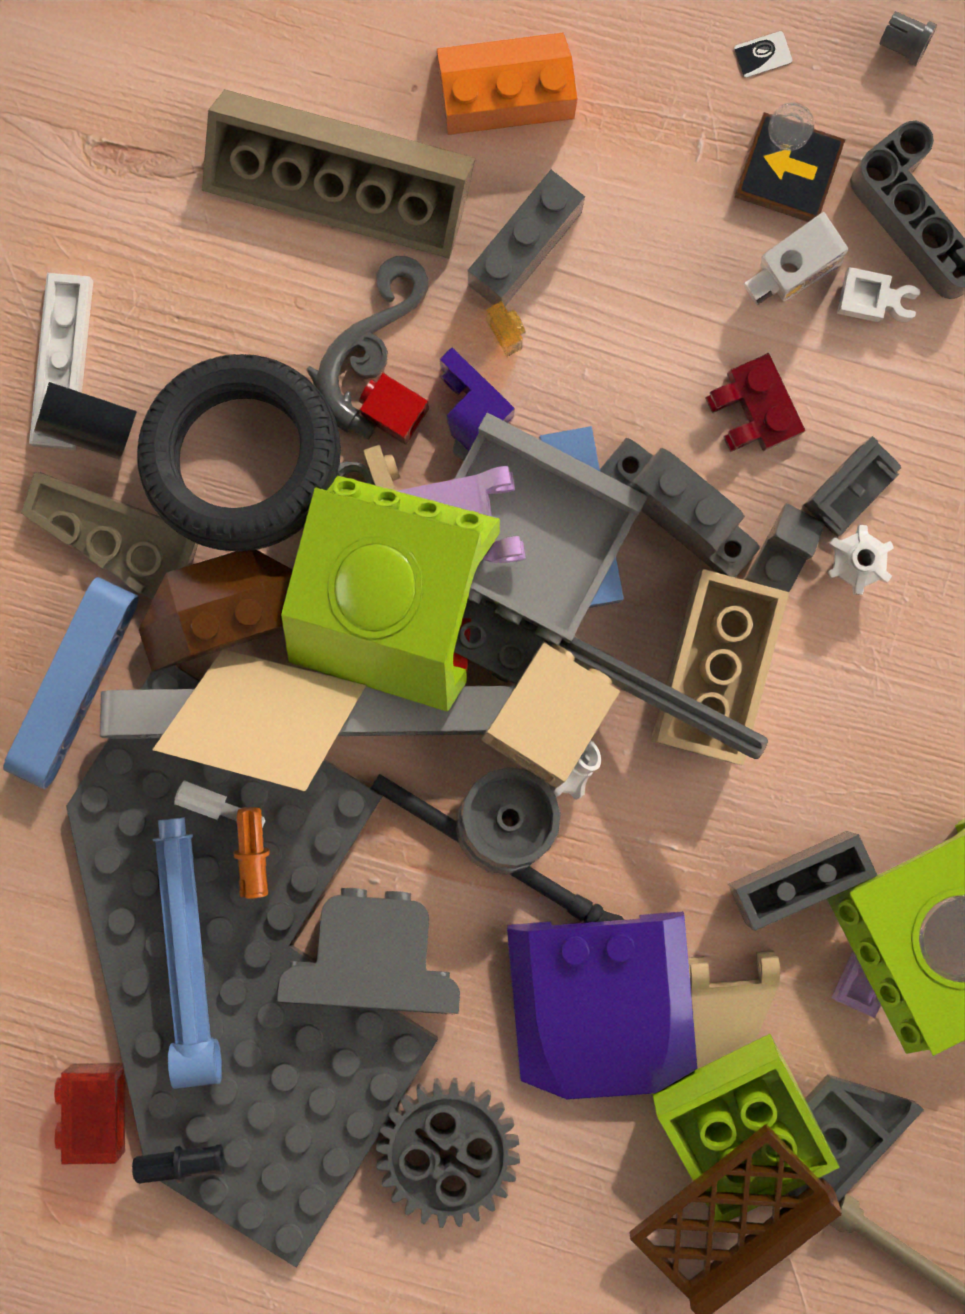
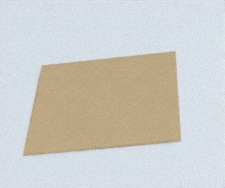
[153,649,366,791]

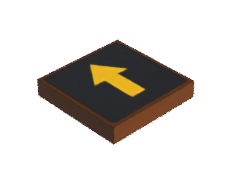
[735,112,846,222]

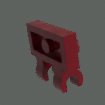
[705,353,806,452]

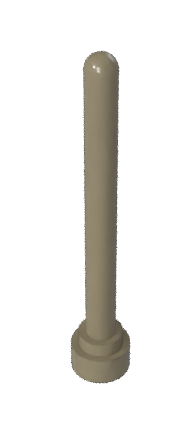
[829,1193,965,1305]

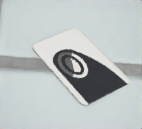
[734,31,793,77]

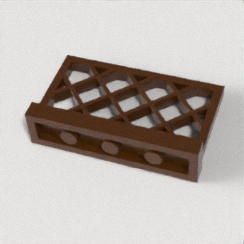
[629,1124,842,1314]

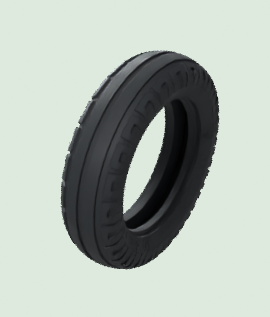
[137,354,341,552]

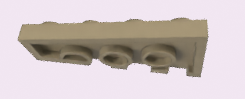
[21,472,198,600]

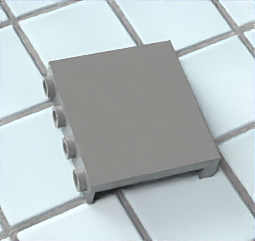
[455,412,648,646]

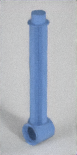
[153,817,222,1089]

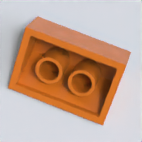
[437,32,578,135]

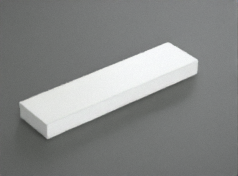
[29,273,93,450]

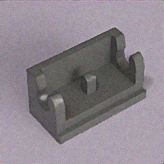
[803,436,902,538]

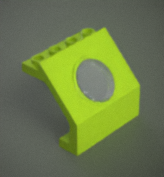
[827,818,965,1056]

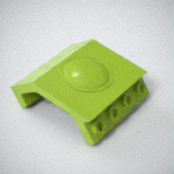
[281,476,500,712]

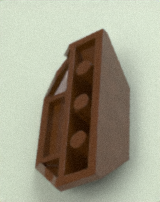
[139,550,293,672]

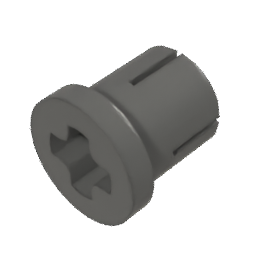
[879,11,937,67]

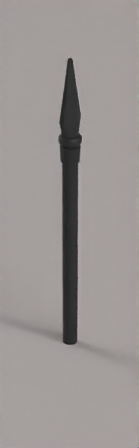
[371,774,625,923]

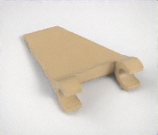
[688,951,780,1070]

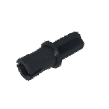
[132,1144,225,1184]

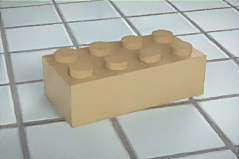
[651,569,789,766]

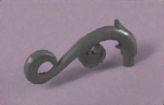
[307,256,428,440]

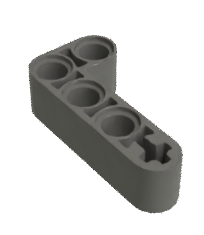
[851,120,965,299]

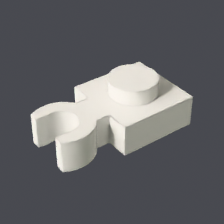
[837,267,920,322]

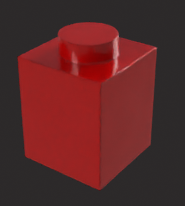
[358,373,429,445]

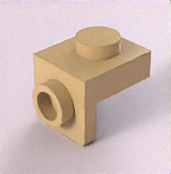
[363,445,400,491]

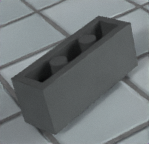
[468,169,585,311]
[728,831,878,931]

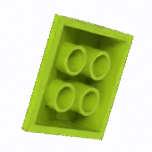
[652,1034,840,1221]

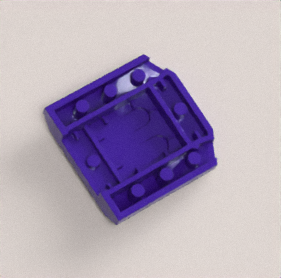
[507,911,698,1100]

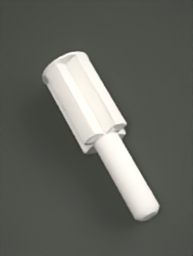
[174,780,265,828]

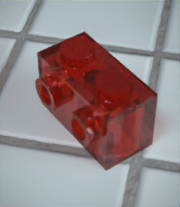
[54,1063,125,1165]

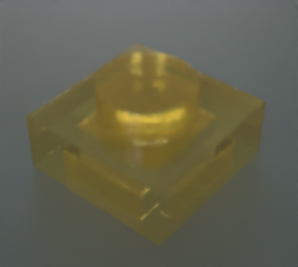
[486,301,526,357]

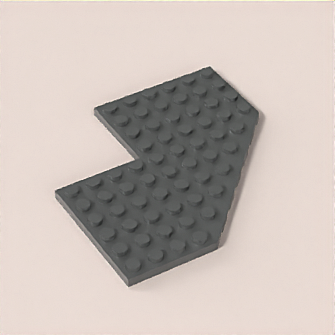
[66,665,438,1268]

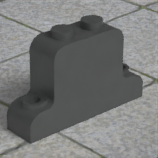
[600,438,760,578]
[277,888,460,1015]

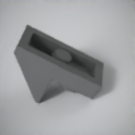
[745,503,825,592]

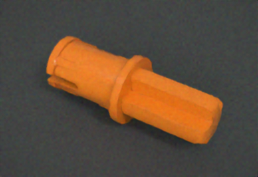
[233,807,270,899]

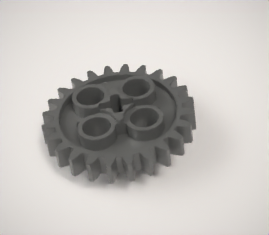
[376,1078,520,1228]

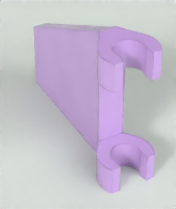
[398,466,526,563]

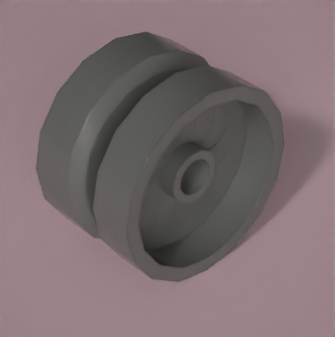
[455,767,561,874]

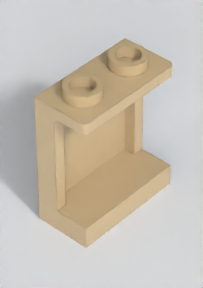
[481,642,620,788]

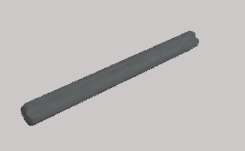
[543,637,768,759]

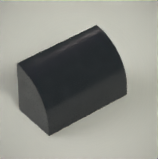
[34,382,137,460]

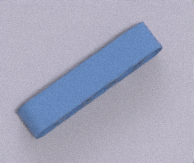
[3,577,139,790]

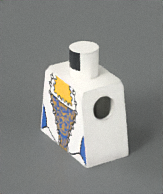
[744,212,849,305]

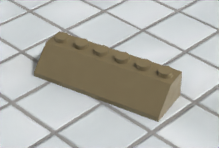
[202,89,475,259]

